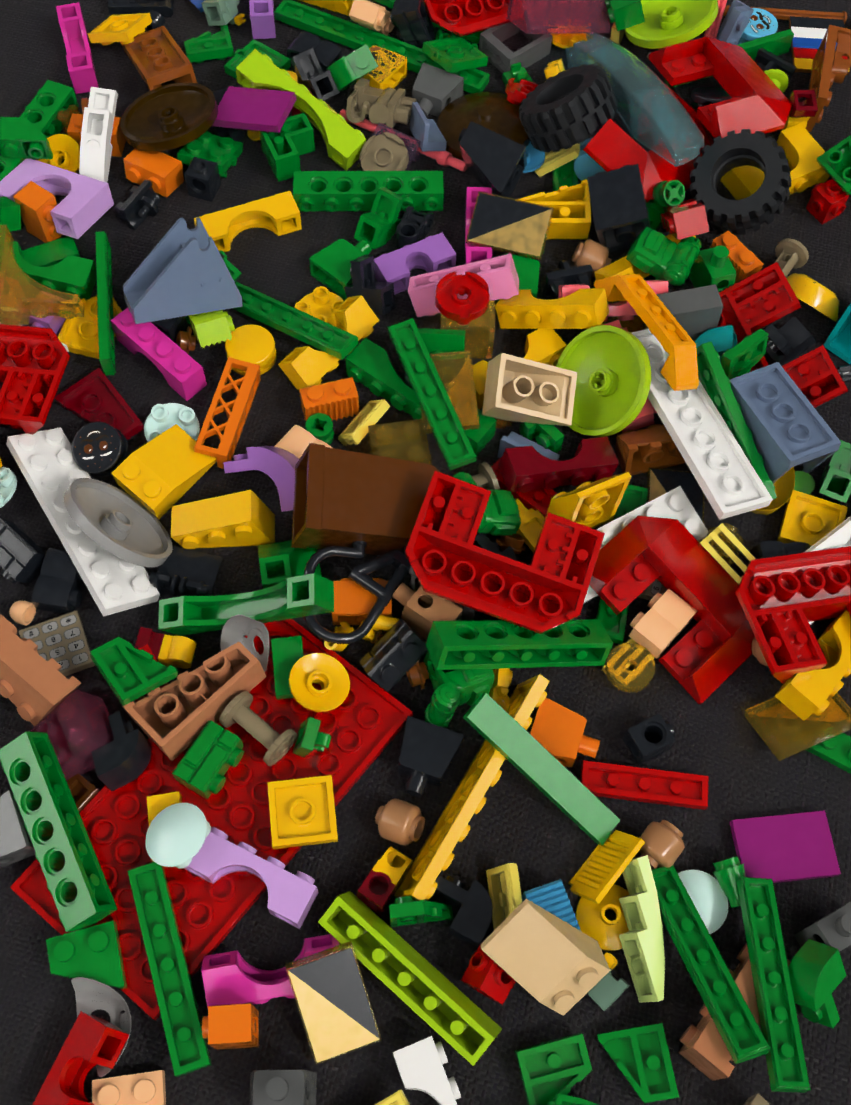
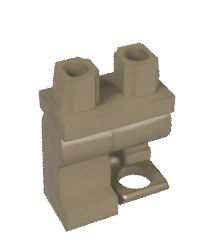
[346,78,417,129]

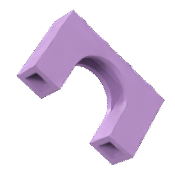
[0,158,114,239]

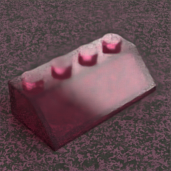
[507,0,610,34]

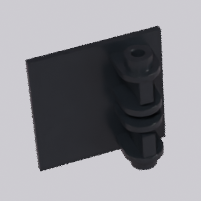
[149,546,223,600]

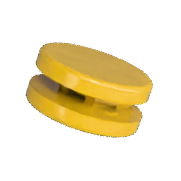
[225,324,276,376]

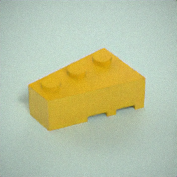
[515,179,591,239]
[171,490,275,549]

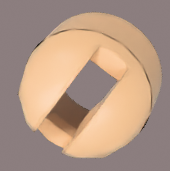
[9,600,36,626]

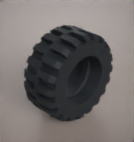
[518,64,618,153]
[689,129,791,235]

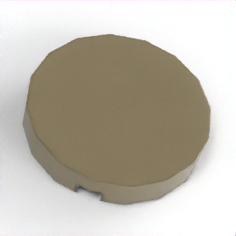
[360,132,409,171]

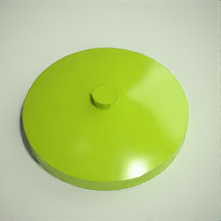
[625,0,719,49]
[556,325,651,437]

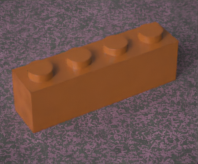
[615,424,686,476]

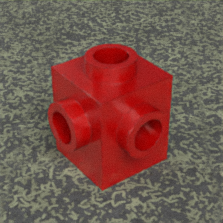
[806,179,849,225]
[461,946,516,1005]

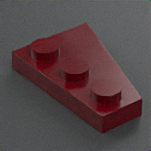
[54,368,144,440]

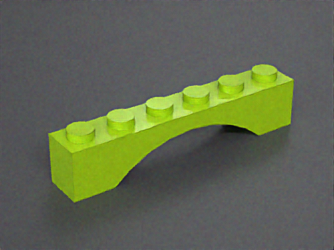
[236,49,366,171]

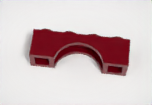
[498,436,619,493]

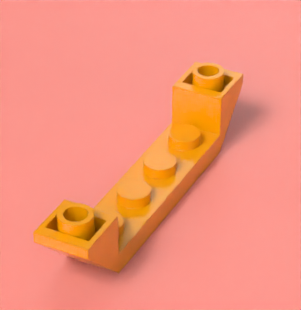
[593,274,699,391]

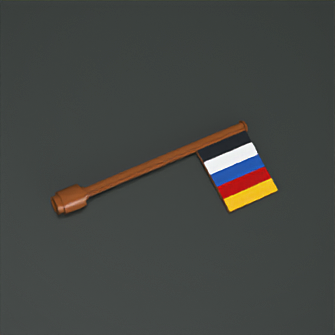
[723,5,850,75]

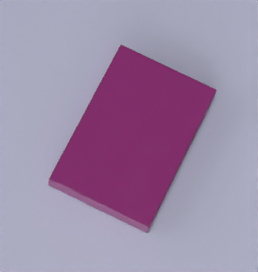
[213,86,297,133]
[730,810,841,883]

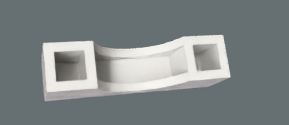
[393,1036,461,1105]

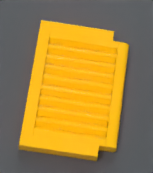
[569,830,645,904]

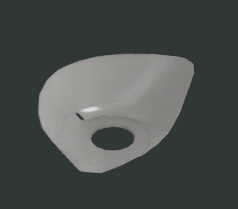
[220,615,269,672]
[71,977,131,1077]

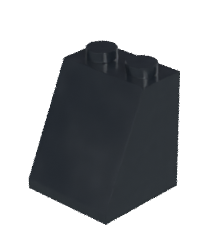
[458,121,527,199]
[587,164,651,255]

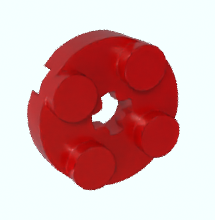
[505,78,538,105]
[435,272,490,325]

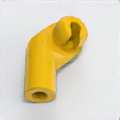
[324,621,355,652]

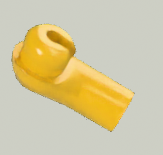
[359,614,400,641]

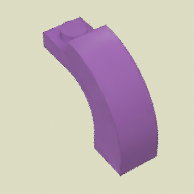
[223,446,299,512]

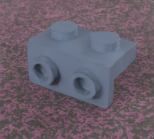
[716,0,754,45]

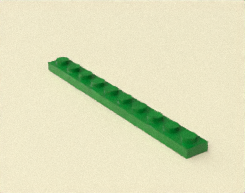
[274,0,490,94]

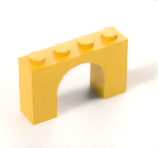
[720,123,830,200]

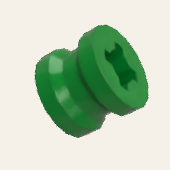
[653,180,685,207]
[305,413,334,445]

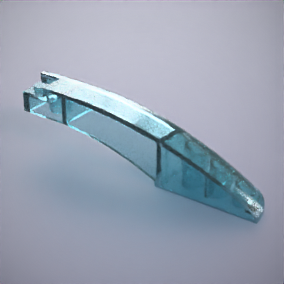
[566,31,705,167]

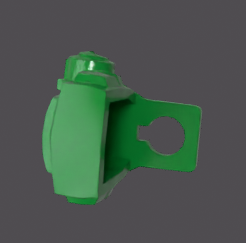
[626,226,702,286]
[453,472,521,536]
[424,651,495,728]

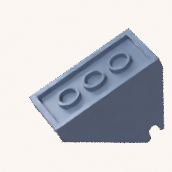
[123,217,243,324]
[730,362,841,483]

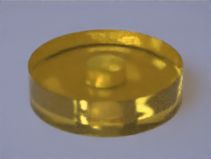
[605,643,655,692]

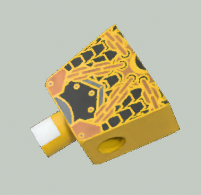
[353,45,407,90]

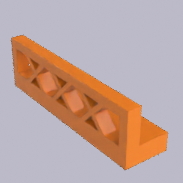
[194,357,261,469]

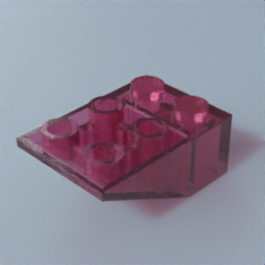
[29,690,114,781]

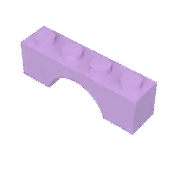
[184,827,319,929]

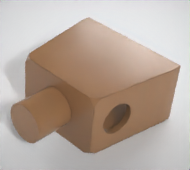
[392,583,463,640]

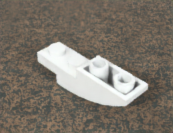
[79,87,118,183]

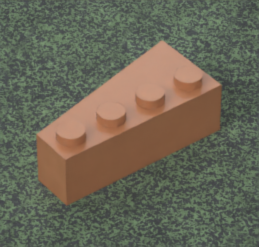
[0,614,81,727]
[123,642,267,761]
[678,943,791,1081]

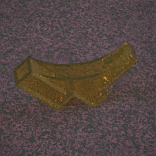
[0,225,85,326]

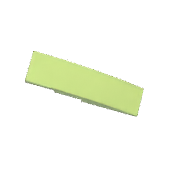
[619,855,665,1003]

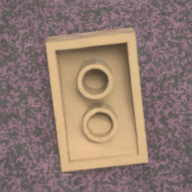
[482,353,577,426]
[480,898,611,1016]

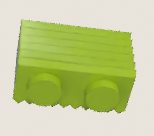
[188,310,235,348]

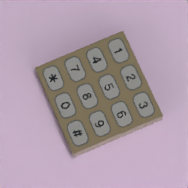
[19,610,95,676]

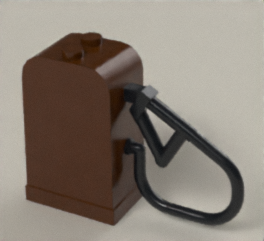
[291,443,440,644]

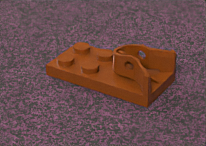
[805,25,851,132]
[122,26,197,91]

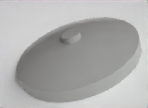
[64,478,173,567]

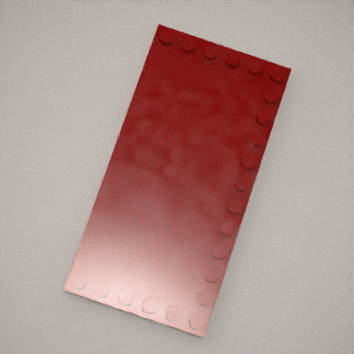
[10,619,413,1021]

